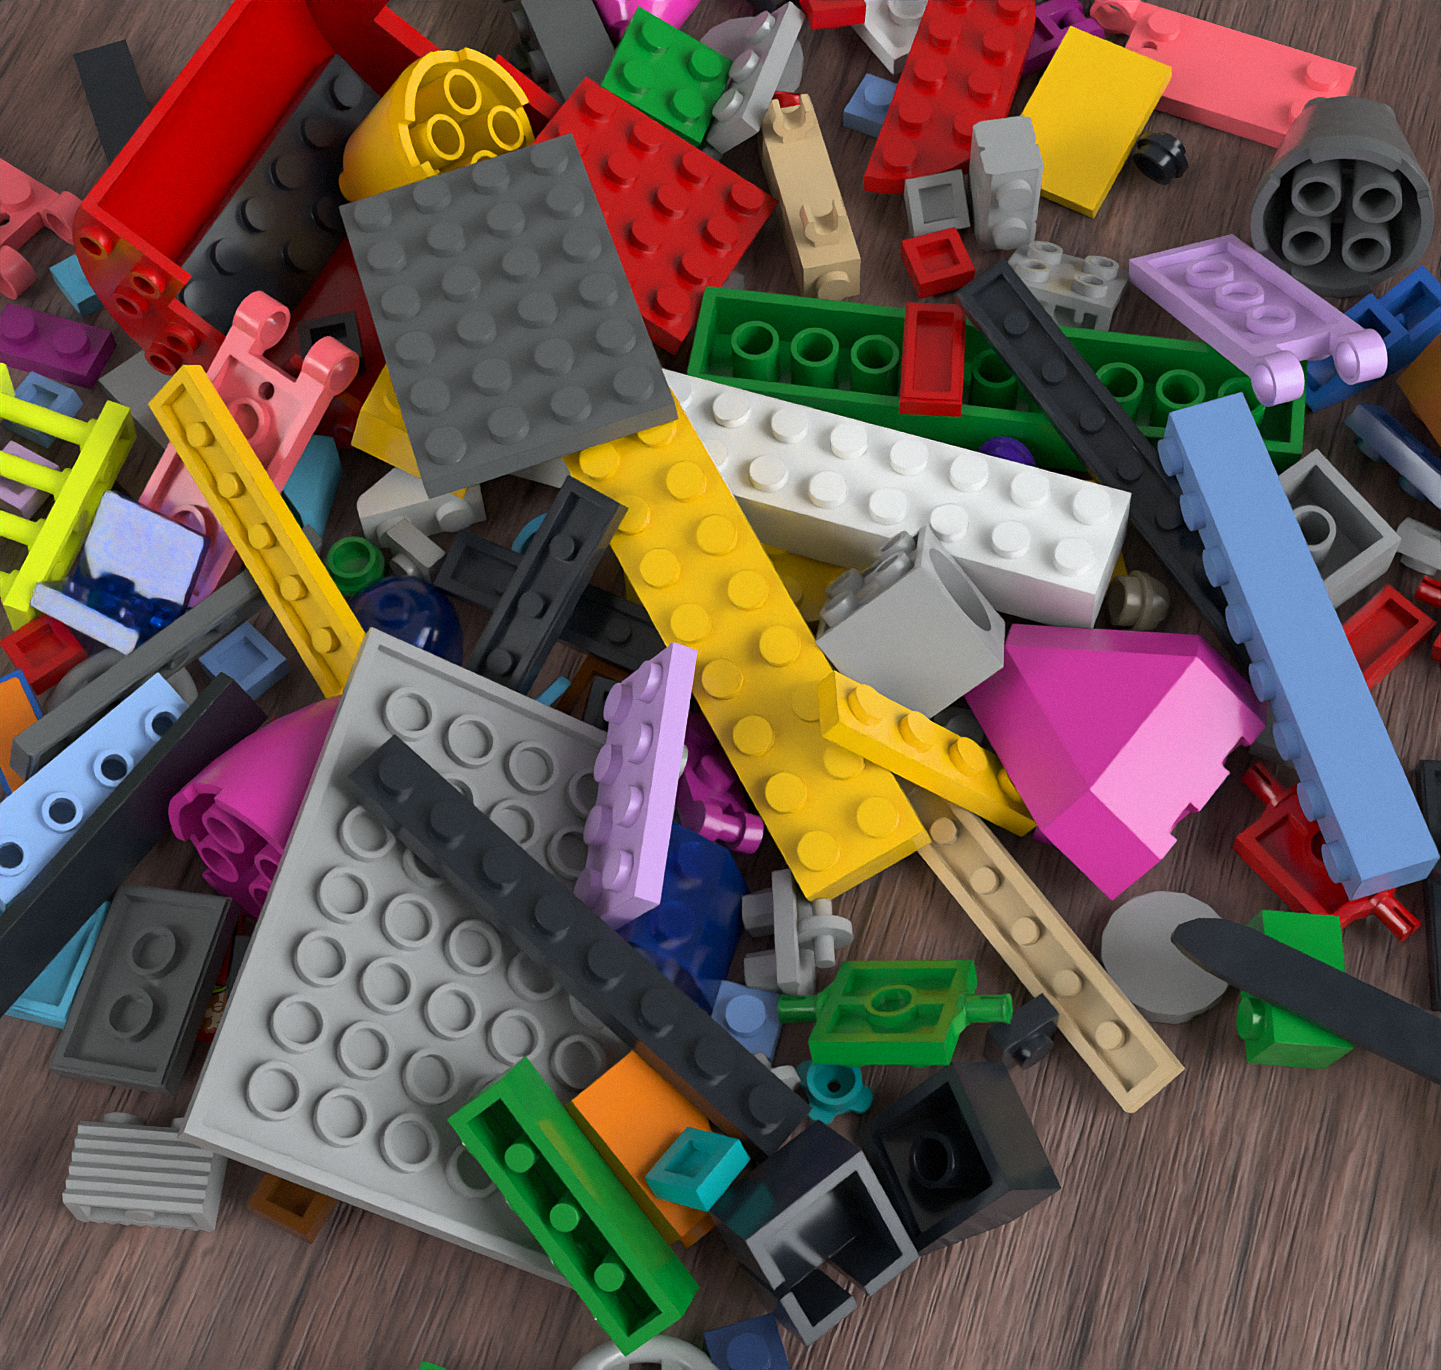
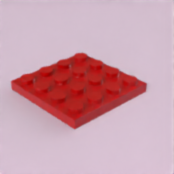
[530,77,779,355]

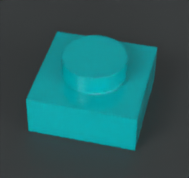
[644,1127,750,1212]

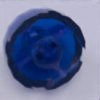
[348,574,464,667]

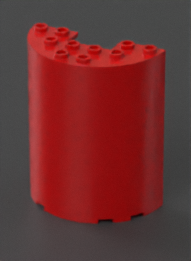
[72,0,562,449]

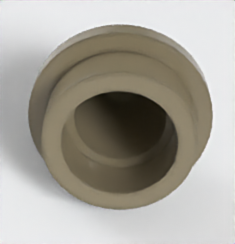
[1106,570,1170,632]

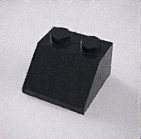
[857,1061,1062,1257]

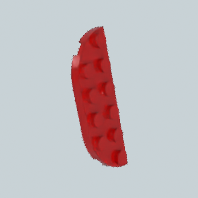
[863,0,1036,194]

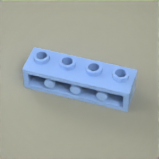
[0,672,189,912]

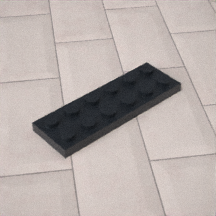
[175,53,381,356]

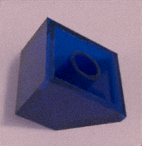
[615,821,751,1017]

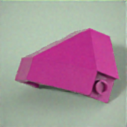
[963,624,1268,901]

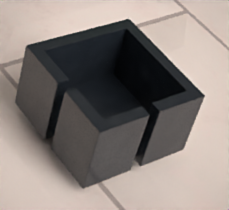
[708,1119,920,1348]

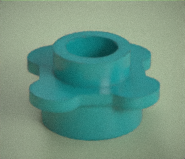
[796,1060,873,1125]

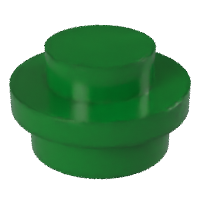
[323,536,386,596]

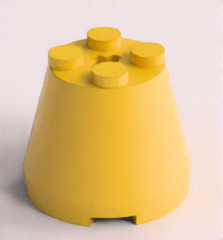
[339,47,535,202]

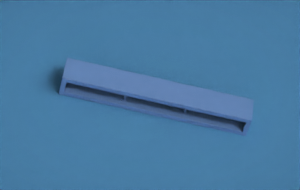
[1158,392,1440,901]

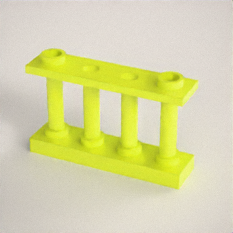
[0,363,137,631]

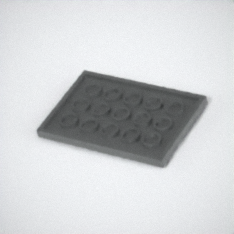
[339,133,678,499]

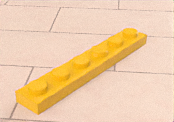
[148,365,366,699]

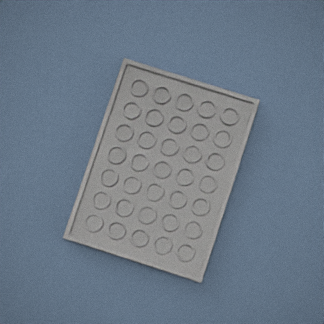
[177,627,712,1289]

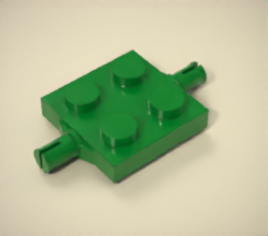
[777,960,1013,1068]

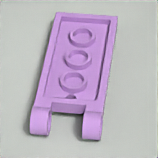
[1129,234,1388,407]

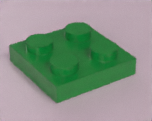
[599,6,734,148]

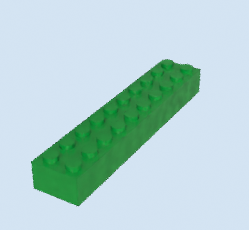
[687,286,1308,476]

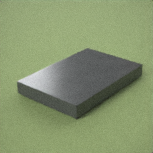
[49,882,242,1097]

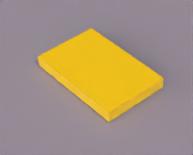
[1020,26,1172,219]

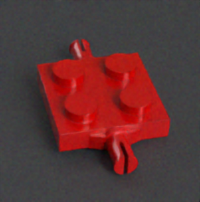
[1232,762,1422,943]

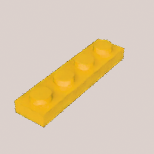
[817,670,1037,837]

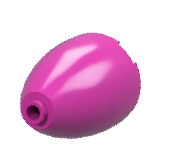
[168,694,342,923]

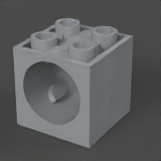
[815,525,1005,719]

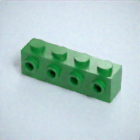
[447,1056,700,1357]

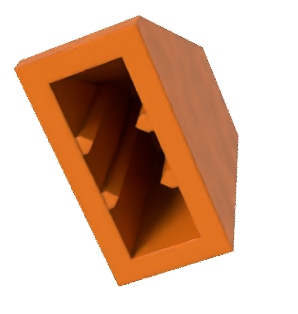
[564,1050,729,1249]

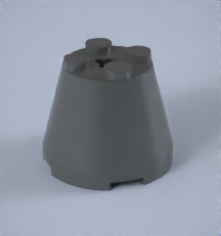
[1250,96,1434,298]

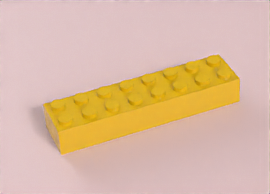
[562,387,933,902]

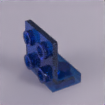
[29,490,211,655]

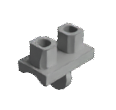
[742,868,853,995]

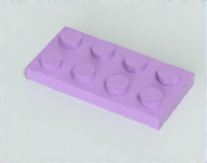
[573,642,698,931]

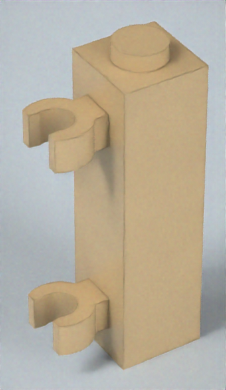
[757,94,861,301]

